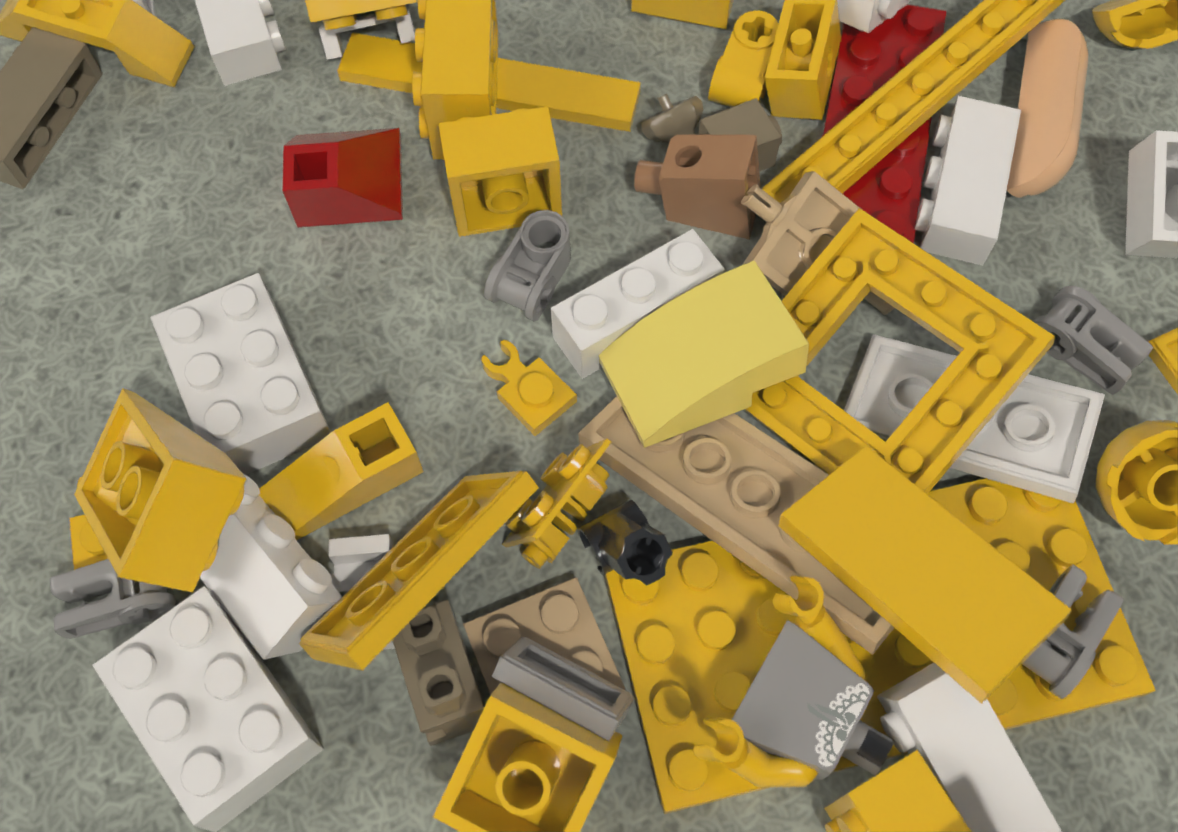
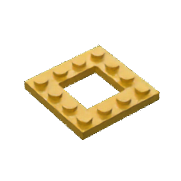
[744,208,1055,494]

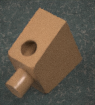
[634,135,761,240]

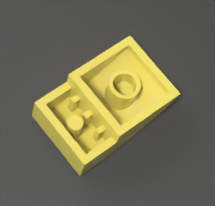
[598,260,809,448]

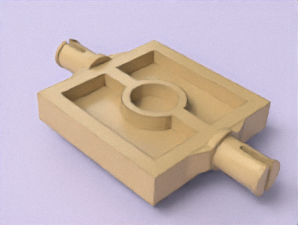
[741,171,894,315]

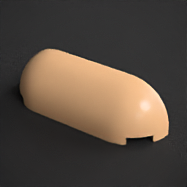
[1006,19,1088,198]

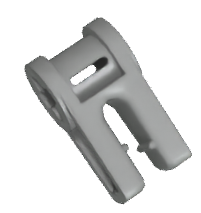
[1033,286,1153,395]
[49,559,177,639]
[1022,564,1124,699]

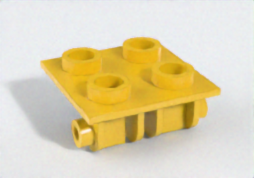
[502,438,612,569]

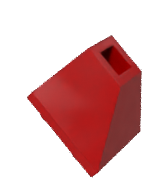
[282,128,403,227]

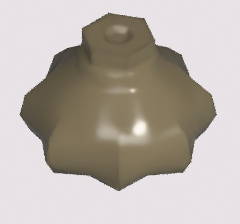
[642,94,703,144]

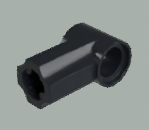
[578,500,673,586]

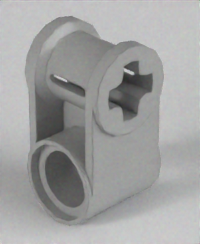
[484,210,571,322]

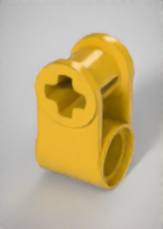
[708,10,778,107]

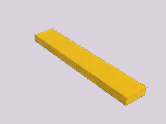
[337,32,641,132]

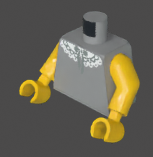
[693,575,894,788]

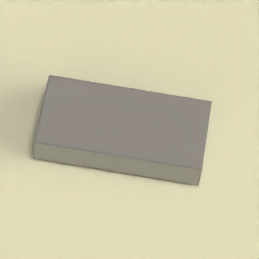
[492,637,635,741]

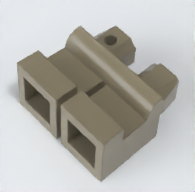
[392,599,485,746]

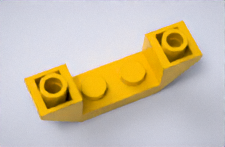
[0,0,194,87]

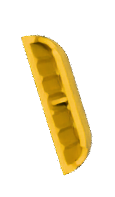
[1091,0,1178,49]

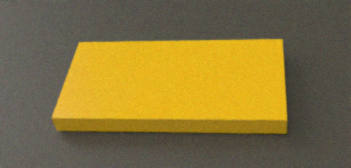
[778,445,1072,704]
[298,471,539,671]

